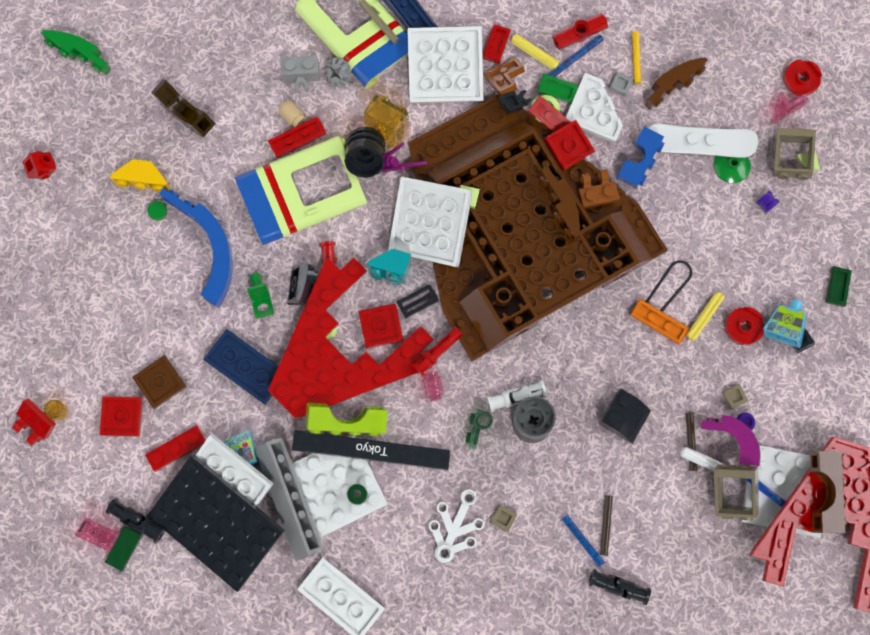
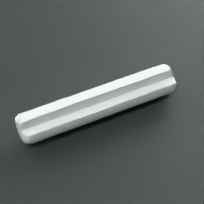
[680,447,726,471]

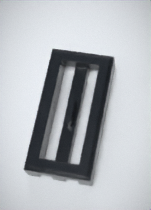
[396,284,439,319]

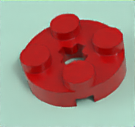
[783,59,822,97]
[725,307,765,346]

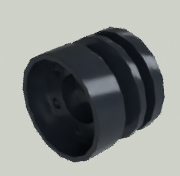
[344,127,386,178]

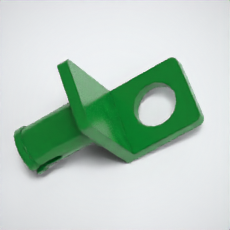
[247,273,274,319]

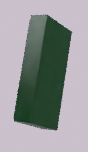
[826,266,852,307]
[105,526,143,572]

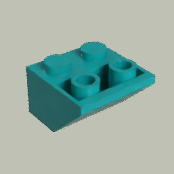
[367,249,411,286]

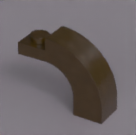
[151,79,216,137]

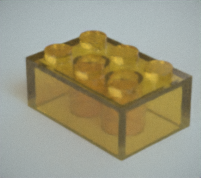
[364,94,409,148]

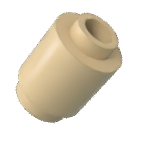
[279,101,306,127]

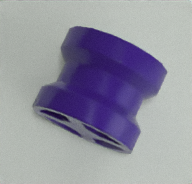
[756,191,780,214]

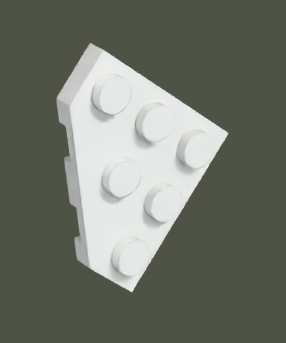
[566,73,623,144]

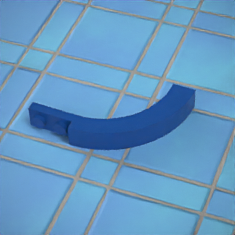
[159,188,233,309]

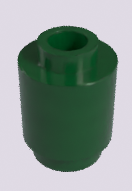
[347,484,368,505]

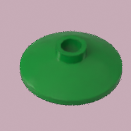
[714,156,751,183]

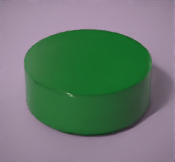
[147,201,167,221]

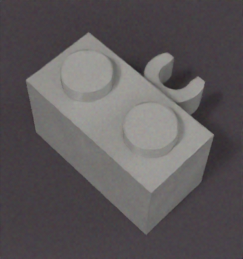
[280,55,320,92]

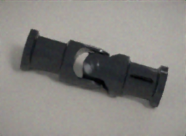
[106,498,166,544]
[588,569,651,605]

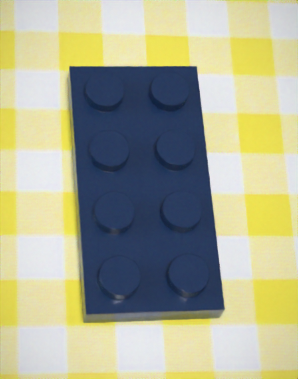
[203,329,279,406]

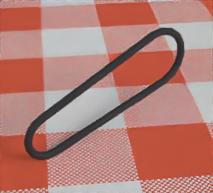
[646,260,693,312]

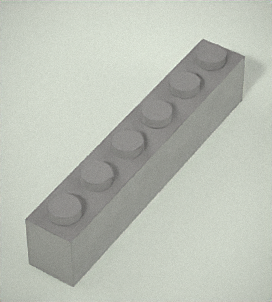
[254,438,324,561]

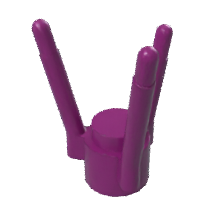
[381,142,427,173]

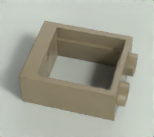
[773,128,816,180]
[714,465,759,521]

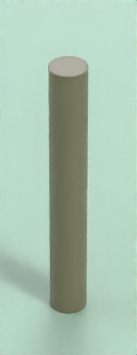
[359,0,399,44]

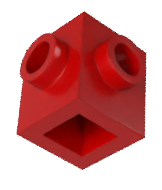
[22,151,57,180]

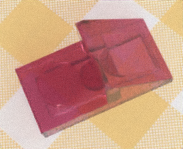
[772,92,809,124]
[74,517,120,552]

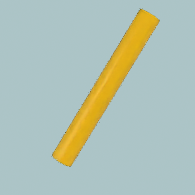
[632,31,641,84]

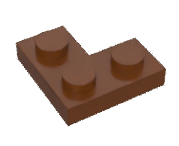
[483,57,525,96]

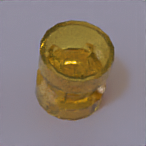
[44,400,69,421]

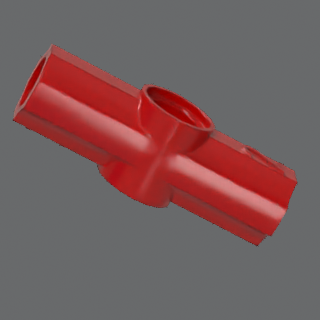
[552,13,608,50]

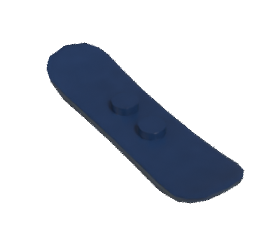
[382,0,438,31]

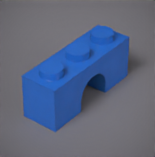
[616,126,665,189]

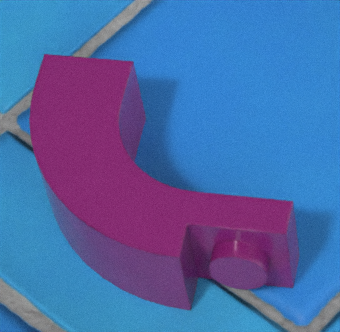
[701,415,761,466]

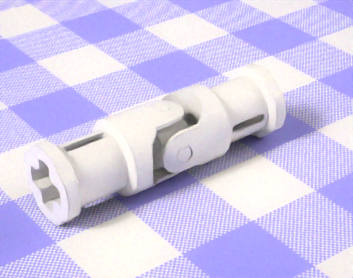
[486,380,547,413]

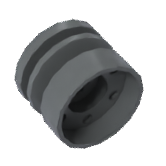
[512,396,556,443]

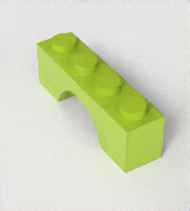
[305,403,388,436]

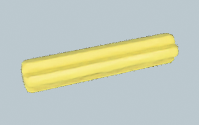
[511,34,559,70]
[686,292,725,341]

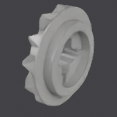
[323,58,351,88]

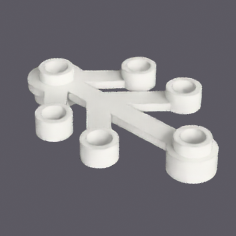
[429,489,485,563]

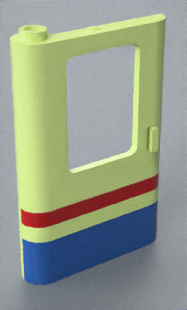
[295,0,408,89]
[234,136,367,245]

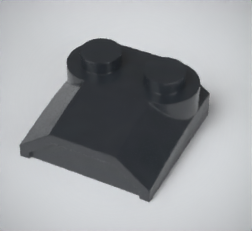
[287,262,318,305]

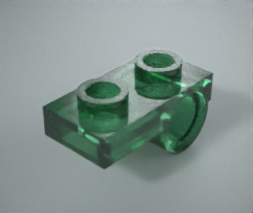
[465,409,493,450]

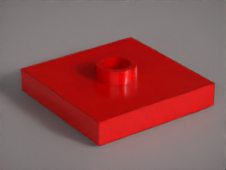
[543,120,595,171]
[358,303,404,349]
[99,396,143,437]

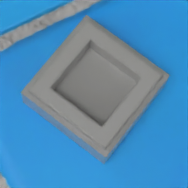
[609,72,634,97]

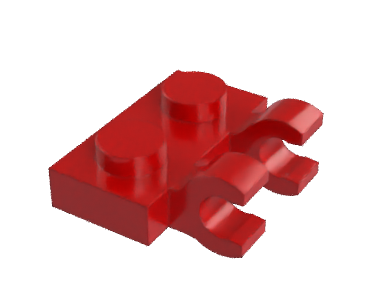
[12,398,56,447]

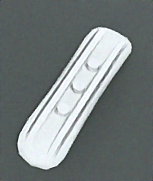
[649,123,759,158]

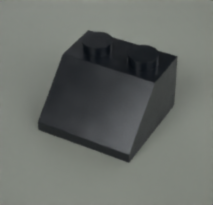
[599,388,651,444]

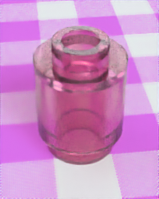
[422,372,445,401]

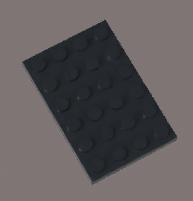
[147,454,285,592]

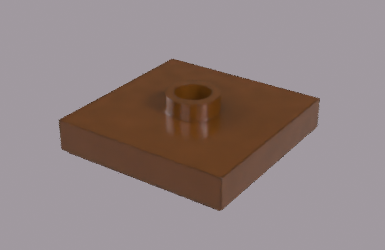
[132,355,187,409]

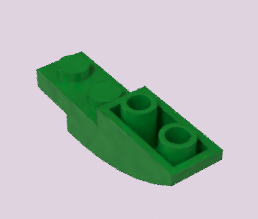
[41,30,111,75]

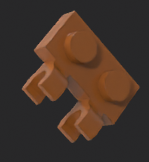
[578,169,620,209]

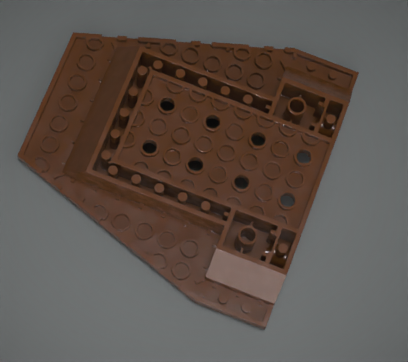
[408,95,668,362]

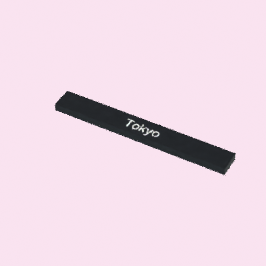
[291,430,450,471]

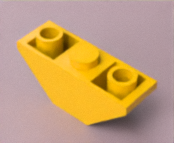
[110,159,170,192]

